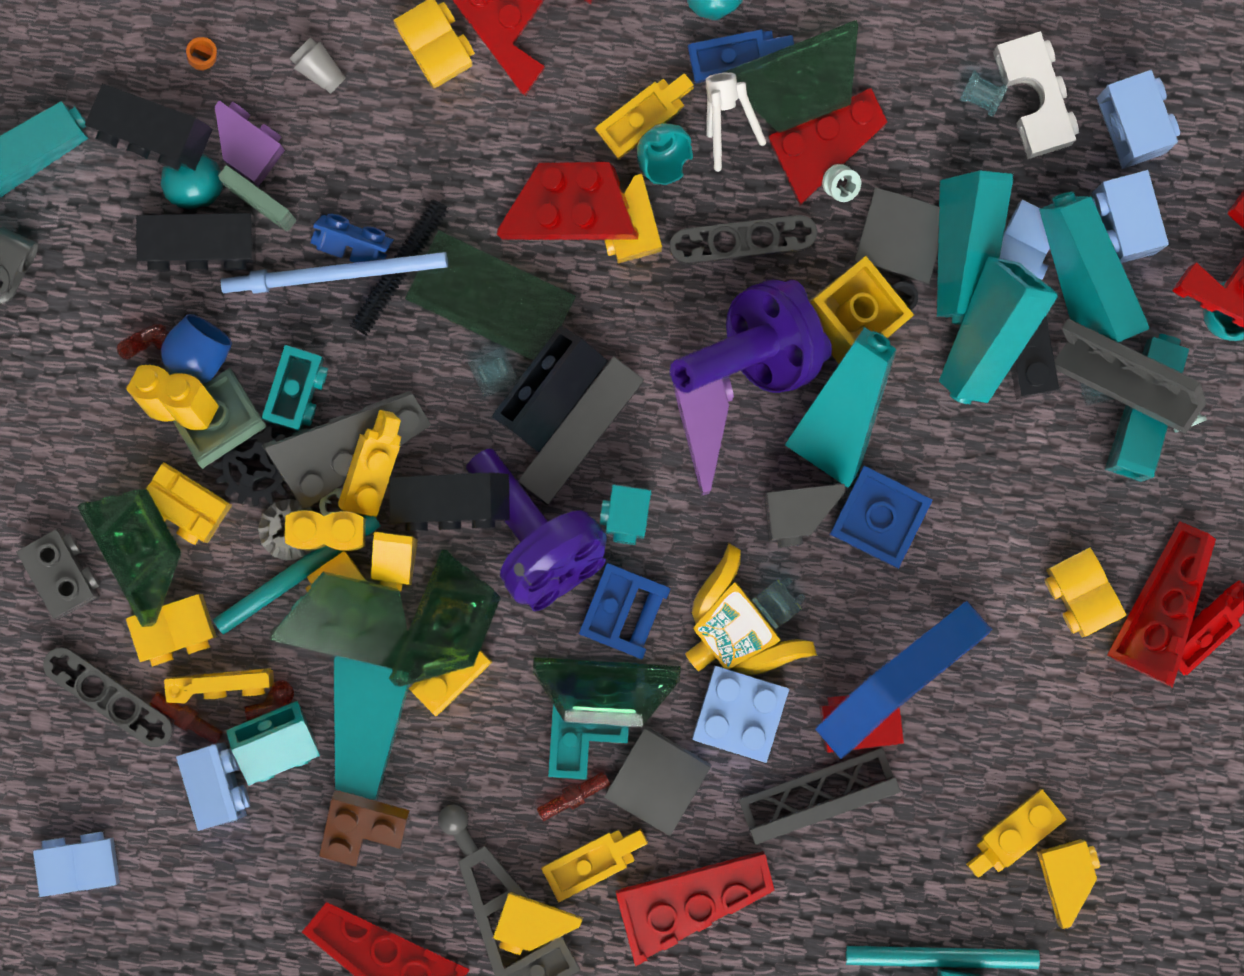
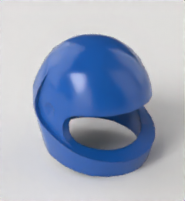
[161,314,232,384]

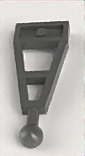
[438,805,581,976]

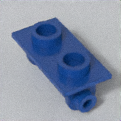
[311,214,394,263]

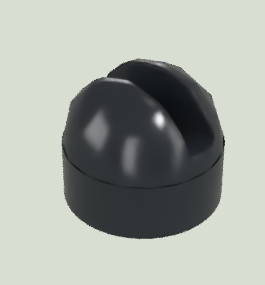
[891,281,918,310]

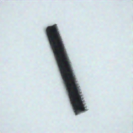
[350,199,449,336]

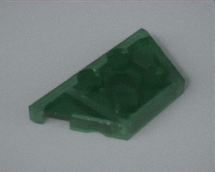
[722,20,858,133]
[77,489,181,627]
[389,550,501,687]
[269,571,416,673]
[533,657,681,727]

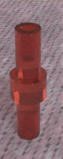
[150,692,223,745]
[536,771,611,822]

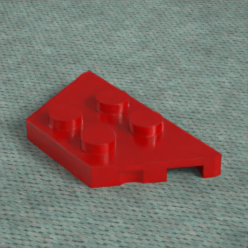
[497,162,639,240]

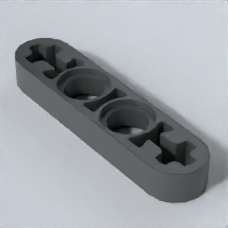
[670,215,817,265]
[43,648,174,747]

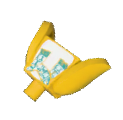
[685,542,818,676]

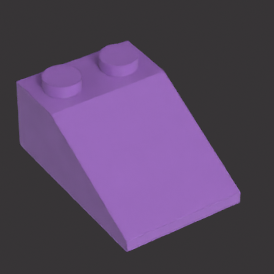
[673,376,734,496]

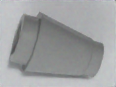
[290,37,346,94]

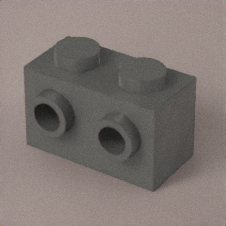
[16,529,100,619]

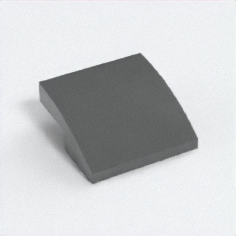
[855,188,940,284]
[604,726,712,836]

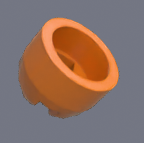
[186,37,217,71]

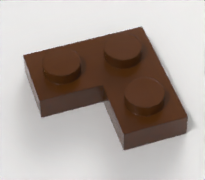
[319,790,410,867]

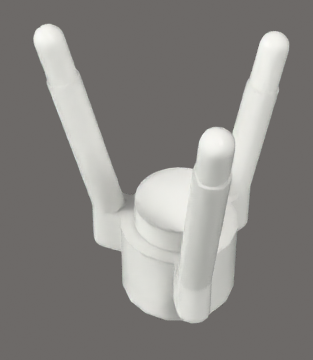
[706,73,766,172]

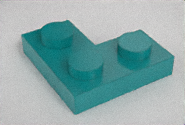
[548,700,630,779]

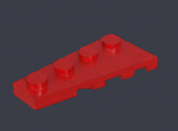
[1107,521,1216,688]
[615,851,775,967]
[302,902,470,976]

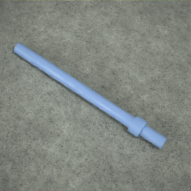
[221,252,448,294]

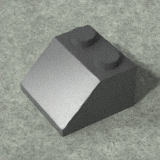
[764,484,845,548]

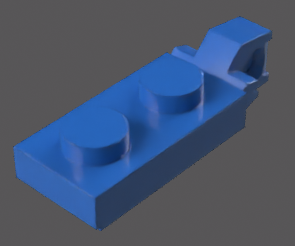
[688,29,796,84]

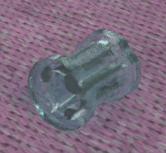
[959,71,1008,117]

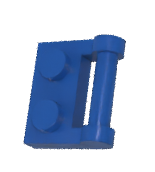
[579,563,671,660]

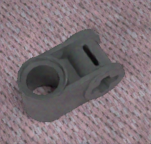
[0,227,38,304]

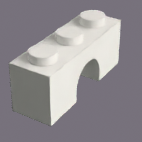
[993,31,1079,159]

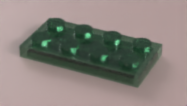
[405,230,576,361]

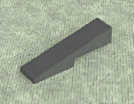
[518,357,644,506]

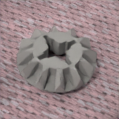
[258,499,314,560]

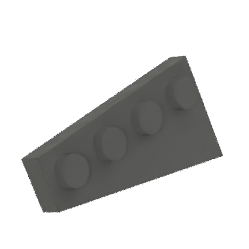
[262,391,431,510]

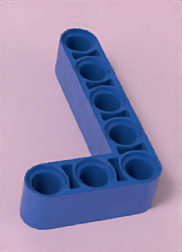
[815,601,993,759]

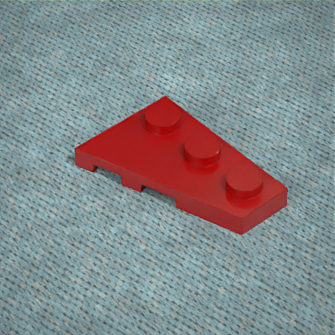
[768,88,887,206]

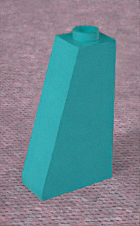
[0,101,89,197]
[937,170,1013,325]
[1039,192,1149,342]
[939,256,1058,404]
[785,327,897,488]
[1105,334,1189,482]
[334,654,413,801]

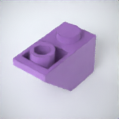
[215,101,285,187]

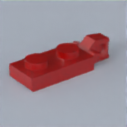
[1178,580,1244,676]

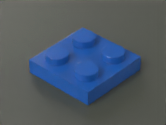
[829,466,933,569]

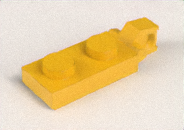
[595,73,694,160]
[338,409,401,517]
[164,668,274,704]
[966,789,1067,878]
[541,829,648,903]

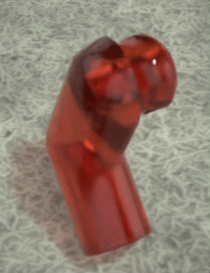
[117,323,170,360]
[244,680,294,721]

